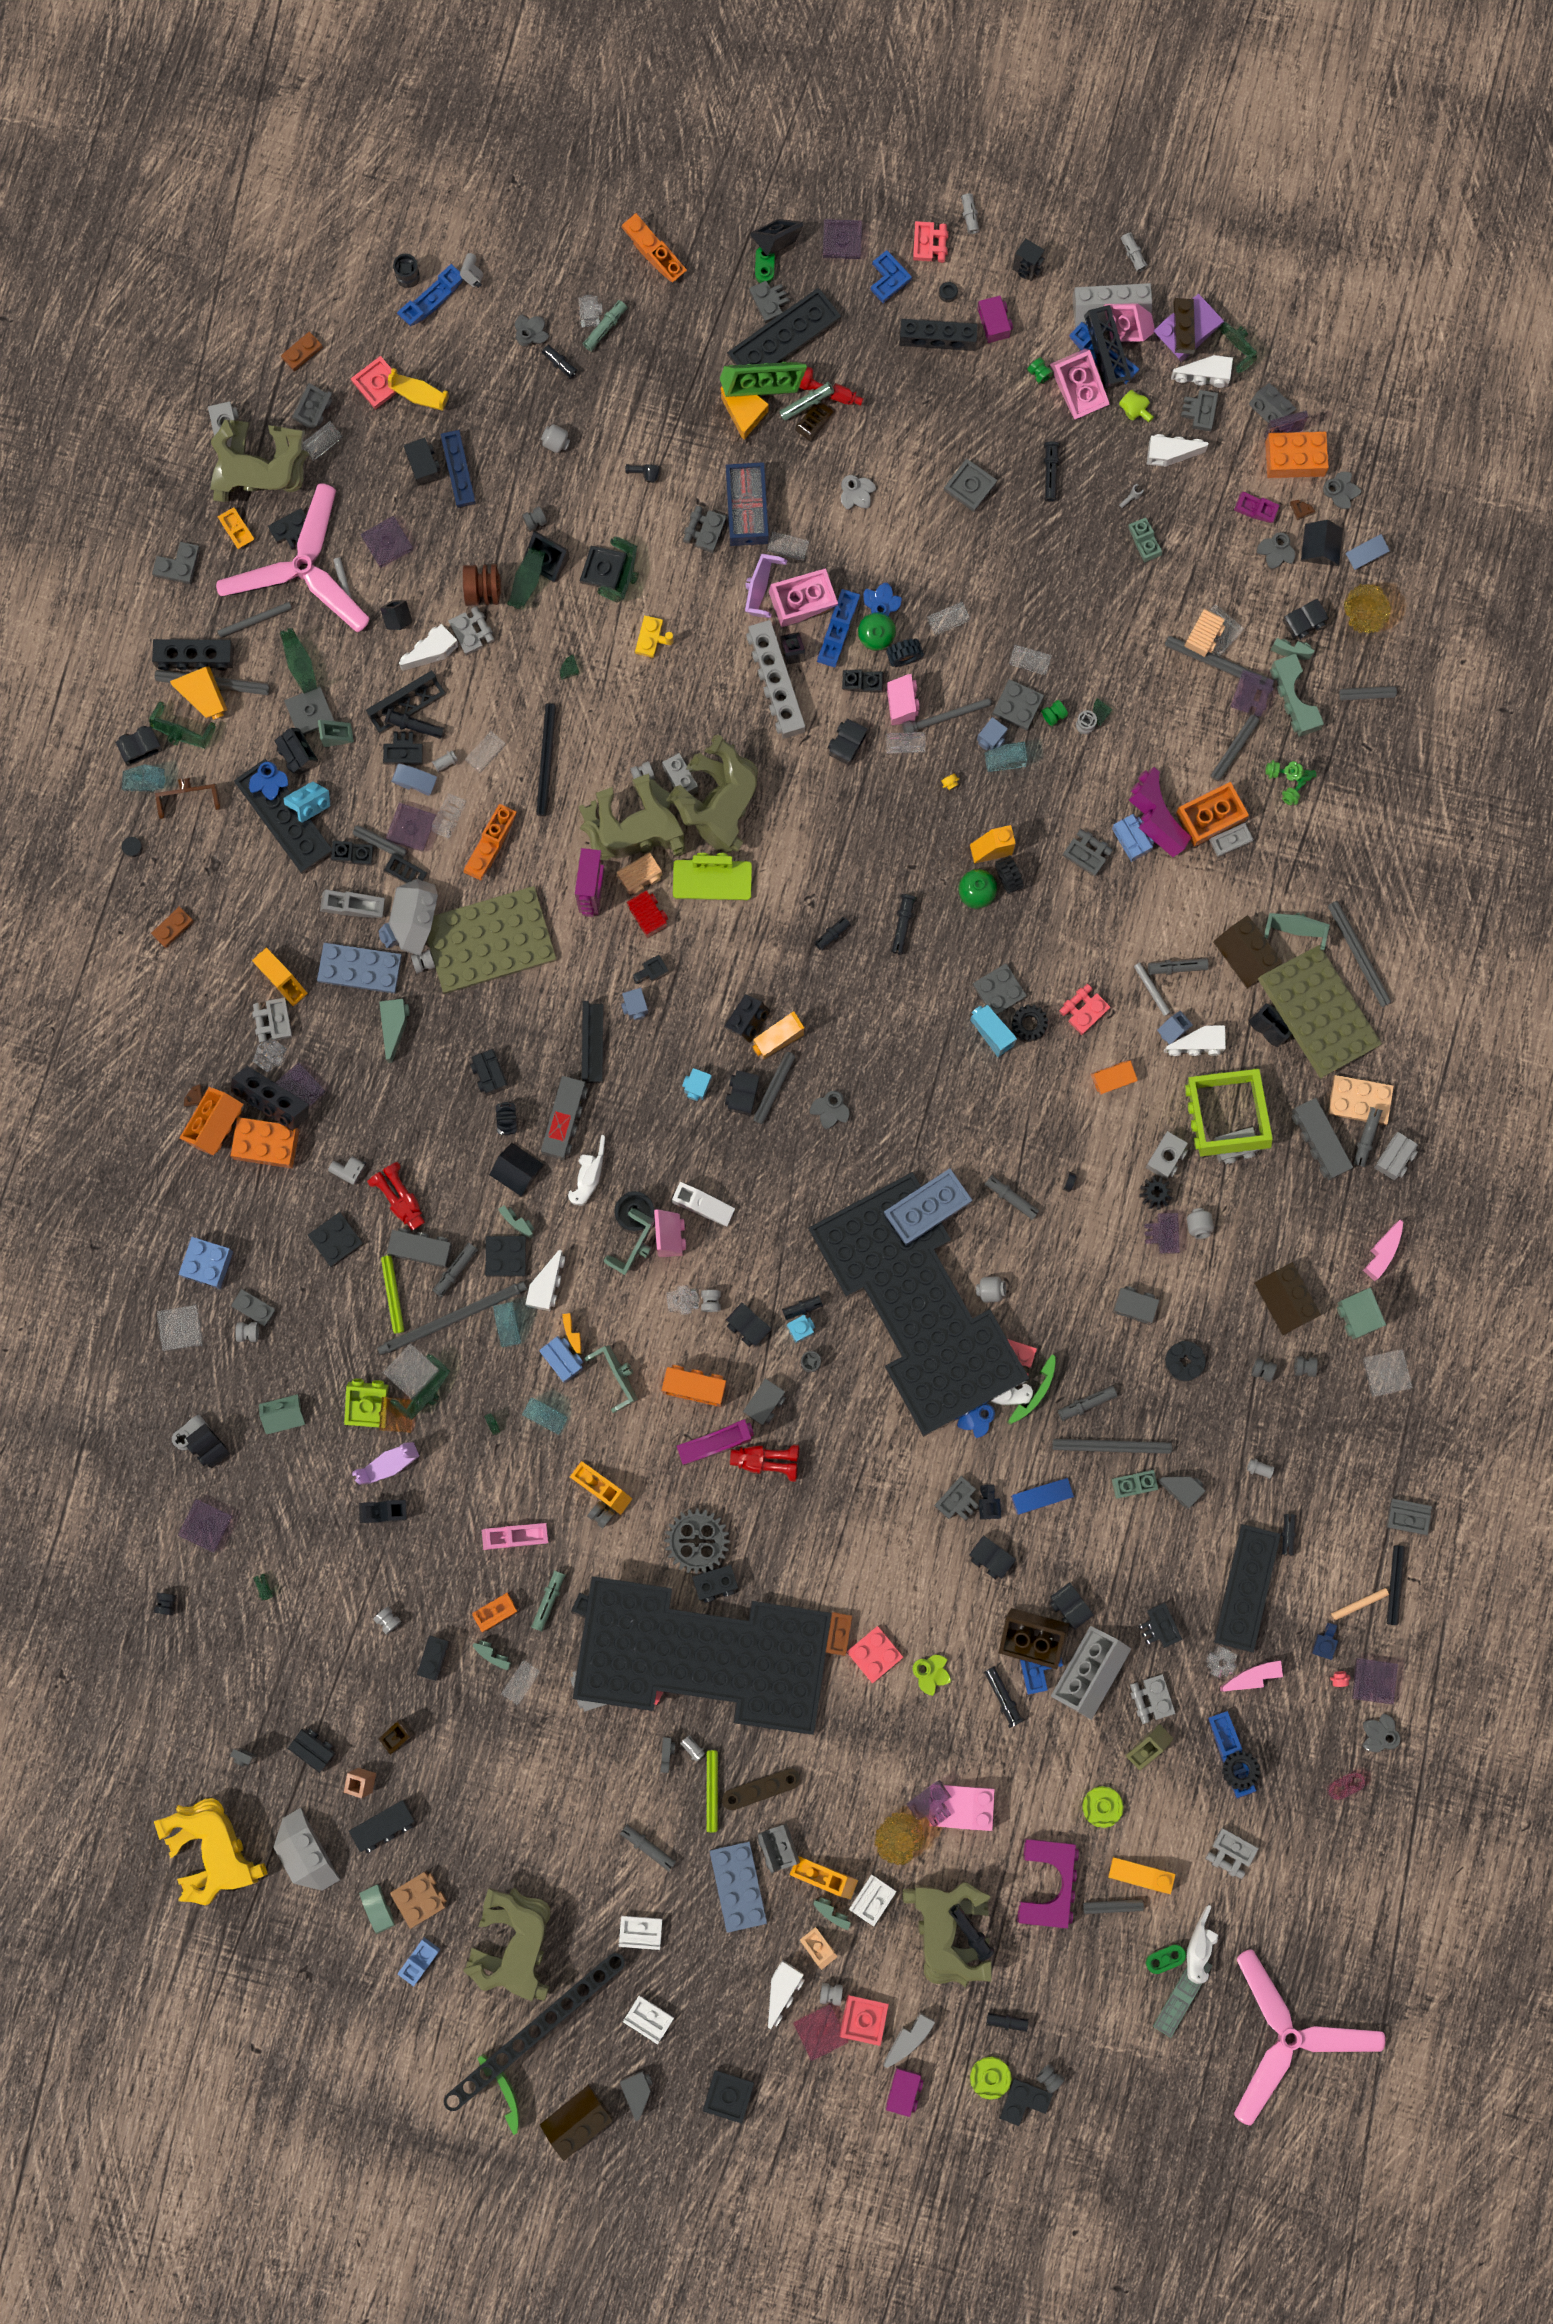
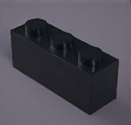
[349,1799,416,1853]

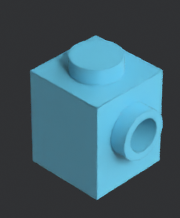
[682,1068,712,1101]
[786,1315,815,1344]

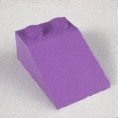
[1154,294,1224,362]

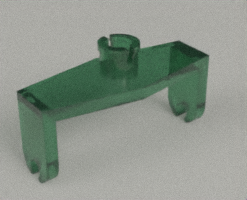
[1218,320,1257,373]
[597,537,639,603]
[507,547,545,609]
[280,628,317,694]
[149,701,216,749]
[390,1353,451,1420]

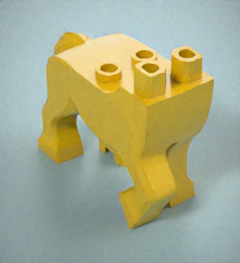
[154,1798,268,1905]

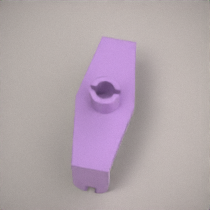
[745,554,788,618]
[352,1442,419,1485]

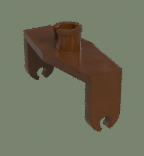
[155,778,220,819]

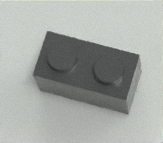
[1112,1286,1159,1325]
[743,1378,786,1426]

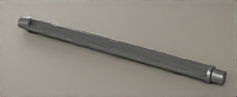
[377,1281,527,1355]

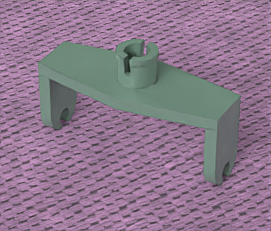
[1264,913,1330,950]
[604,1209,655,1275]
[584,1345,638,1413]

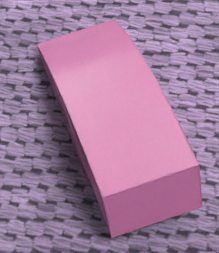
[1363,1220,1403,1281]
[482,1523,548,1550]
[1220,1661,1283,1691]

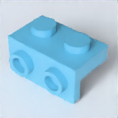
[284,782,330,822]

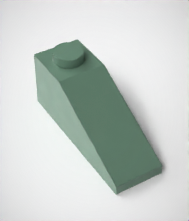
[379,999,410,1063]

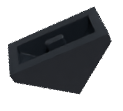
[780,632,805,665]

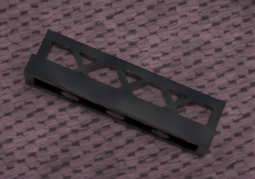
[1084,305,1131,389]
[366,670,446,734]
[582,1001,604,1083]

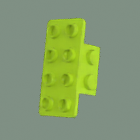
[673,853,752,900]

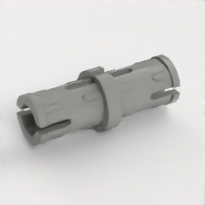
[961,193,980,234]
[1120,232,1148,272]

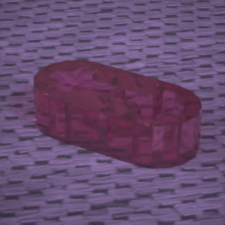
[1327,1772,1365,1800]

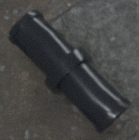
[541,344,578,379]
[814,916,851,951]
[782,1295,823,1321]
[1281,1514,1297,1556]
[986,2012,1029,2032]

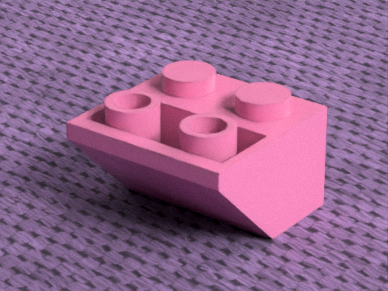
[887,674,919,725]

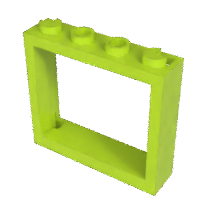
[1185,1069,1273,1157]

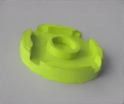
[1082,1786,1123,1828]
[970,2056,1011,2100]

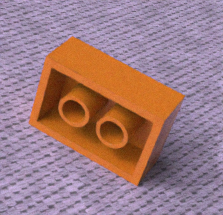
[1265,432,1328,478]
[1176,782,1249,847]
[180,1087,243,1156]
[230,1117,300,1169]
[661,1365,726,1407]

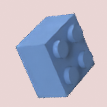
[178,1237,233,1289]

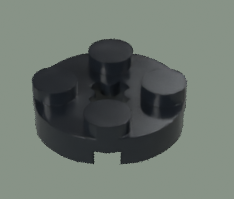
[1164,1341,1205,1382]

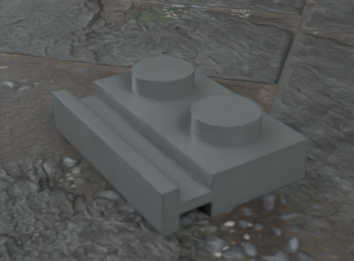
[1386,1498,1432,1535]

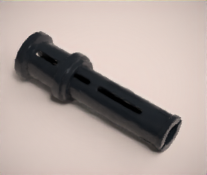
[1043,441,1061,502]
[384,708,444,739]
[891,894,918,955]
[984,1666,1025,1728]
[948,1904,995,1961]

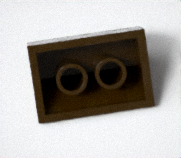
[1213,915,1282,989]
[1254,1262,1321,1336]
[999,1608,1070,1669]
[539,2084,614,2161]

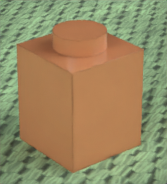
[344,1768,376,1798]

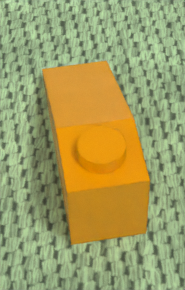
[570,1461,633,1515]
[790,1856,858,1900]
[1108,1857,1175,1894]

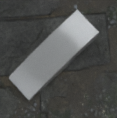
[320,889,385,918]
[883,2012,935,2068]

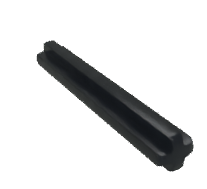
[1387,1545,1405,1626]

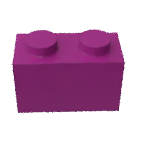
[977,295,1013,343]
[885,2066,924,2117]

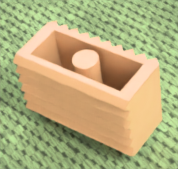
[1185,609,1226,657]
[616,852,662,895]

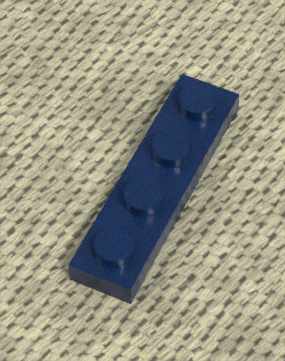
[441,430,476,508]

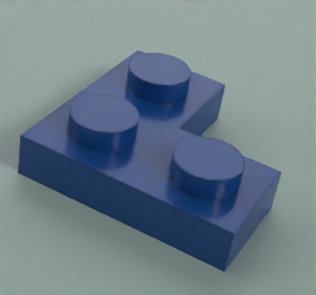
[871,250,912,303]
[1020,1658,1063,1695]

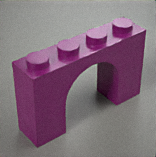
[575,848,605,917]
[1017,1838,1079,1929]

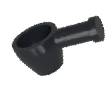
[625,464,662,483]

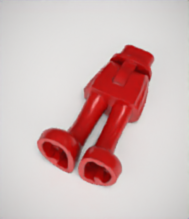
[799,366,863,406]
[367,1162,425,1231]
[730,1444,799,1482]

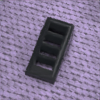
[383,853,427,883]

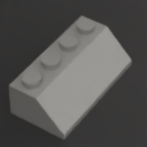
[1072,283,1152,331]
[1051,1626,1131,1720]

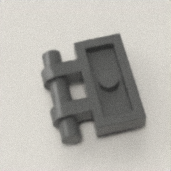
[683,506,727,553]
[1062,829,1113,877]

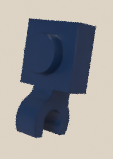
[1312,1622,1338,1660]

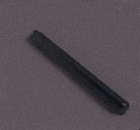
[536,703,556,816]

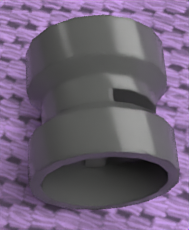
[522,506,547,532]
[801,1351,821,1373]
[1294,1356,1317,1377]
[1251,1357,1277,1383]
[587,1501,615,1529]
[1036,2064,1065,2094]

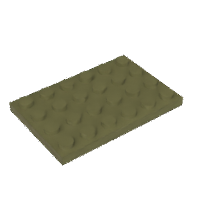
[427,886,557,994]
[1258,945,1382,1079]

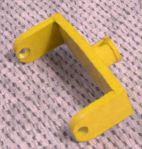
[388,368,449,411]

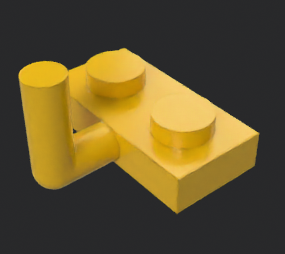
[635,615,674,658]

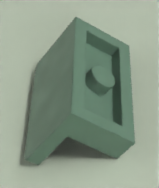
[259,1394,305,1434]

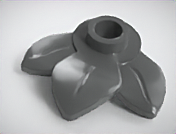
[515,314,550,346]
[1323,472,1361,509]
[1256,532,1295,569]
[810,1091,849,1129]
[1362,1713,1400,1752]

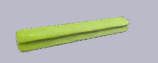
[381,1255,404,1334]
[706,1750,718,1833]

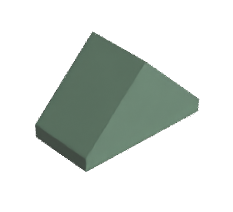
[318,720,354,747]

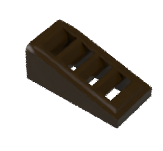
[796,402,834,441]

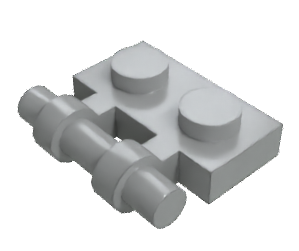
[448,606,495,656]
[252,997,293,1043]
[1130,1674,1175,1724]
[1205,1828,1258,1879]

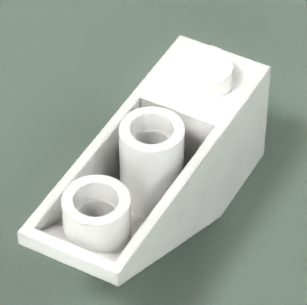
[1171,355,1233,388]
[1147,434,1208,467]
[399,624,459,671]
[1164,1026,1226,1056]
[672,1182,735,1227]
[526,1250,565,1311]
[768,1960,804,2029]

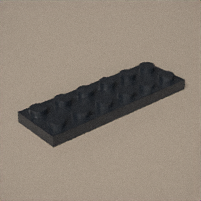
[727,287,841,365]
[234,759,332,874]
[1213,1524,1281,1653]

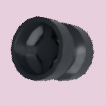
[153,1592,177,1616]

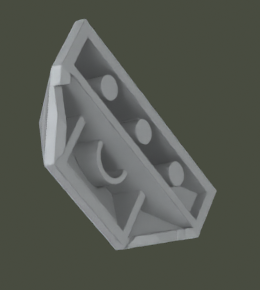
[389,879,438,956]
[273,1808,340,1890]

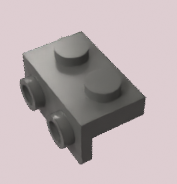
[291,383,332,429]
[1249,383,1296,429]
[758,1823,800,1873]

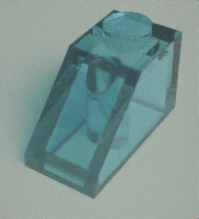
[984,742,1028,772]
[122,764,165,791]
[493,1302,521,1347]
[522,1397,568,1435]

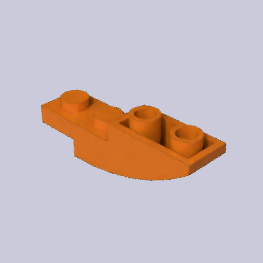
[621,213,687,283]
[464,804,517,881]

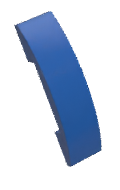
[397,264,464,326]
[1069,322,1139,384]

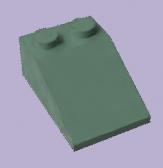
[1337,1287,1386,1340]

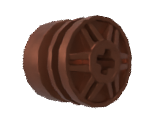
[463,564,501,606]

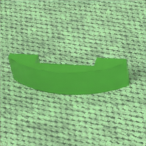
[1007,1355,1055,1425]
[478,2054,519,2135]

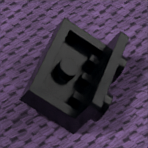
[724,994,770,1043]

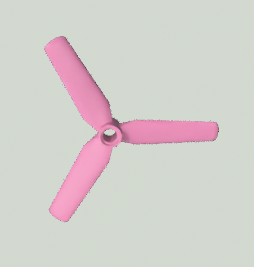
[216,484,369,632]
[1234,1949,1385,2125]

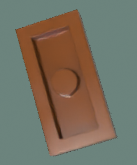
[281,331,323,372]
[151,907,194,948]
[826,1612,852,1656]

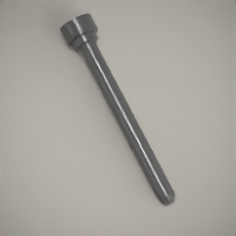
[902,698,992,737]

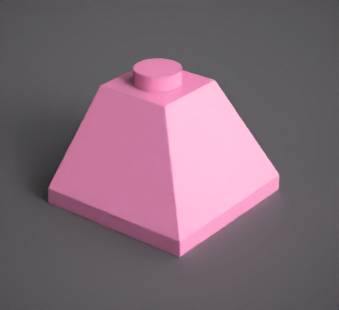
[1104,304,1155,341]

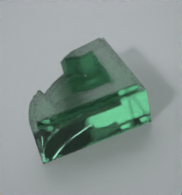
[560,655,580,680]
[1092,698,1112,726]
[484,1413,500,1435]

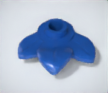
[864,582,902,616]
[249,762,288,800]
[957,1404,995,1438]

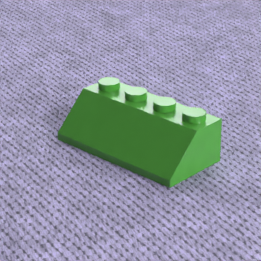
[720,362,807,397]

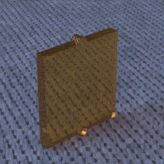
[379,1397,414,1433]

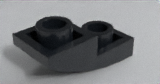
[842,670,884,693]
[331,841,374,866]

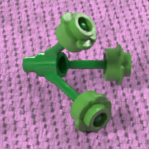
[1265,760,1317,806]

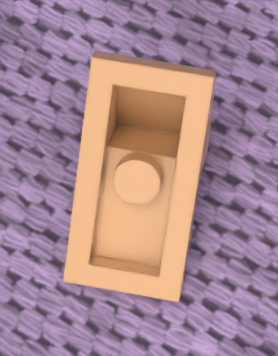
[800,1927,837,1970]

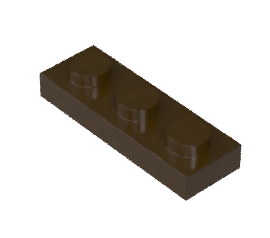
[1173,298,1195,354]

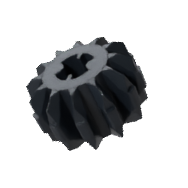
[496,1102,517,1136]
[1139,1176,1173,1210]

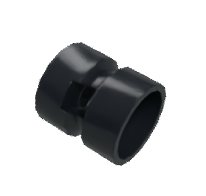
[393,254,420,288]

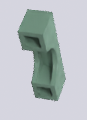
[1270,654,1324,737]

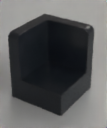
[380,600,412,630]

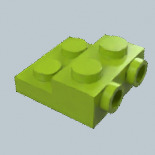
[344,1378,389,1428]

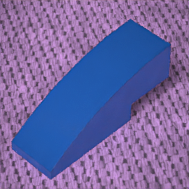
[1011,1478,1074,1515]

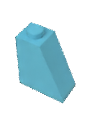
[970,1005,1017,1057]

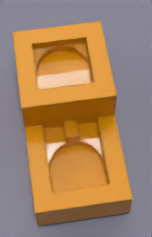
[218,507,255,549]
[562,1313,582,1355]

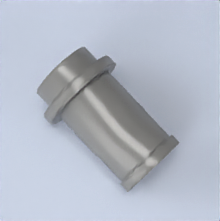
[432,751,458,773]
[1247,1459,1274,1479]
[680,1735,705,1762]

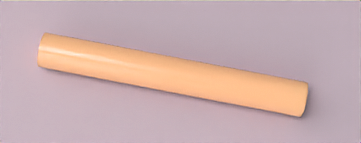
[1331,1588,1389,1621]

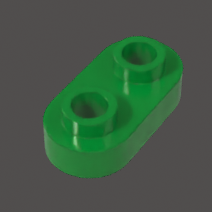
[755,247,775,284]
[1145,1944,1186,1974]

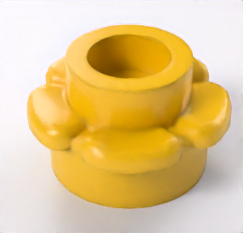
[941,773,960,790]

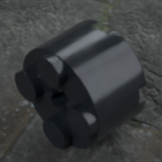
[614,1191,655,1234]

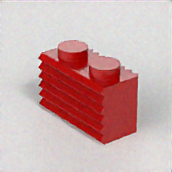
[626,890,668,938]

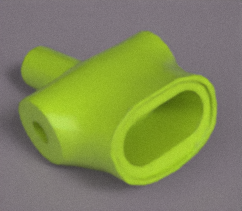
[1119,390,1154,423]

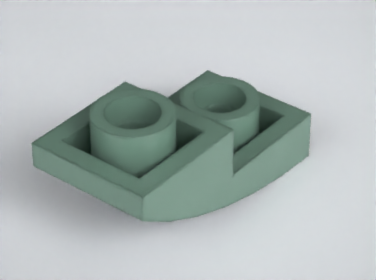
[1128,518,1162,563]
[1271,638,1315,660]
[498,1205,535,1238]
[1112,1470,1158,1499]
[473,1640,512,1670]
[359,1885,395,1934]
[813,1897,851,1930]

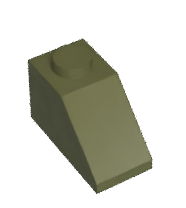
[1126,1724,1174,1771]

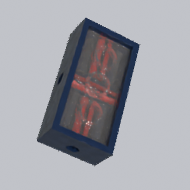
[726,462,769,546]

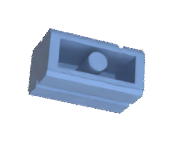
[1112,814,1154,862]
[539,1336,584,1383]

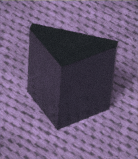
[750,219,803,256]
[1300,519,1343,566]
[521,531,570,582]
[489,1143,544,1197]

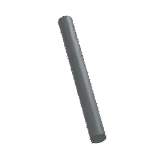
[218,602,292,638]

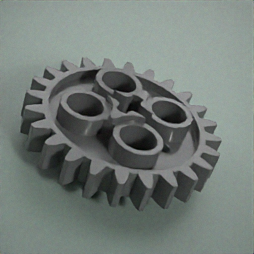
[664,1508,730,1574]

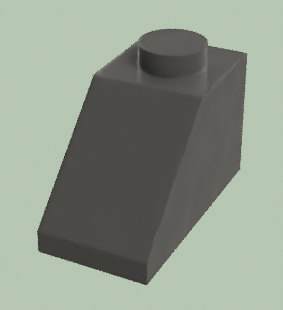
[1157,1477,1205,1509]
[620,2070,653,2122]

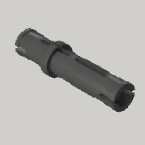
[1148,958,1208,975]
[1353,1107,1383,1167]
[984,1175,1040,1220]
[432,1243,478,1298]
[1058,1386,1117,1421]
[620,1824,676,1872]

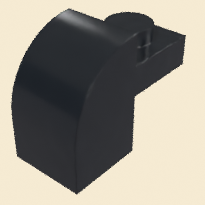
[359,1500,407,1524]

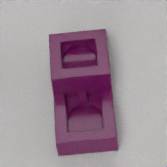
[1234,491,1279,523]

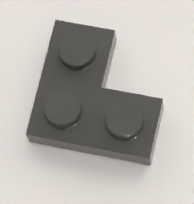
[152,542,200,584]

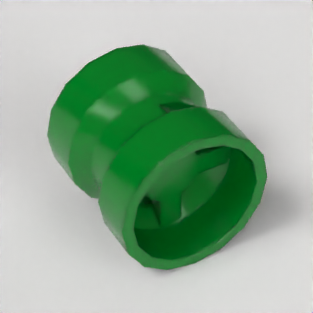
[1027,357,1054,385]
[1041,700,1068,727]

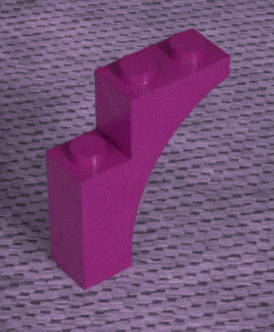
[1129,767,1191,857]
[677,1419,754,1466]

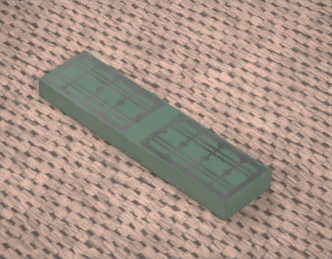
[1153,1962,1212,2038]

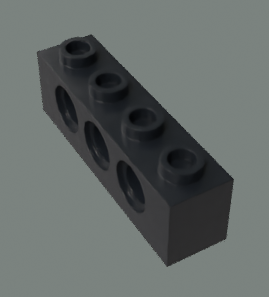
[899,319,978,351]
[152,639,234,671]
[231,1065,309,1131]

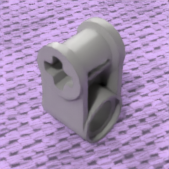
[172,1414,211,1450]

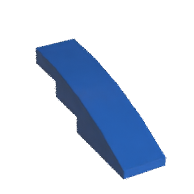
[817,589,860,668]
[1208,1711,1256,1799]

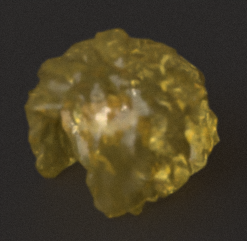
[1344,584,1391,634]
[874,1812,925,1865]

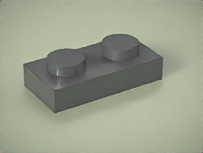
[231,1289,276,1327]
[230,1748,258,1767]

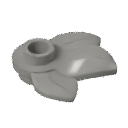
[841,475,876,510]

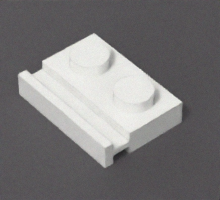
[849,1874,896,1926]
[619,1916,662,1950]
[623,1995,674,2044]

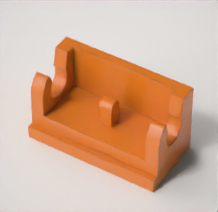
[1091,1060,1138,1094]
[472,1592,518,1633]

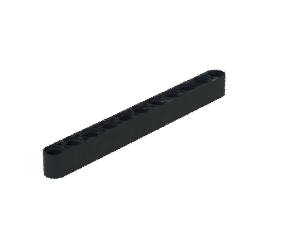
[444,1953,625,2111]

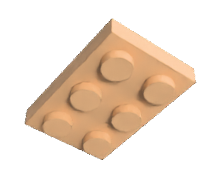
[1328,1075,1394,1125]

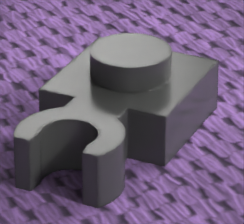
[660,1737,675,1773]

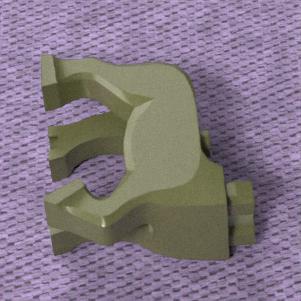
[210,420,309,502]
[666,735,758,853]
[578,773,685,860]
[903,1882,991,1988]
[463,1888,551,2001]

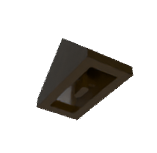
[378,1719,416,1755]

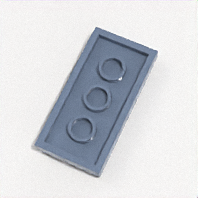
[317,943,402,994]
[884,1168,972,1245]
[709,1841,767,1933]

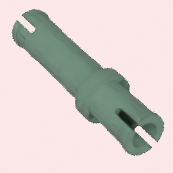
[582,300,628,352]
[780,382,834,421]
[531,1570,566,1632]

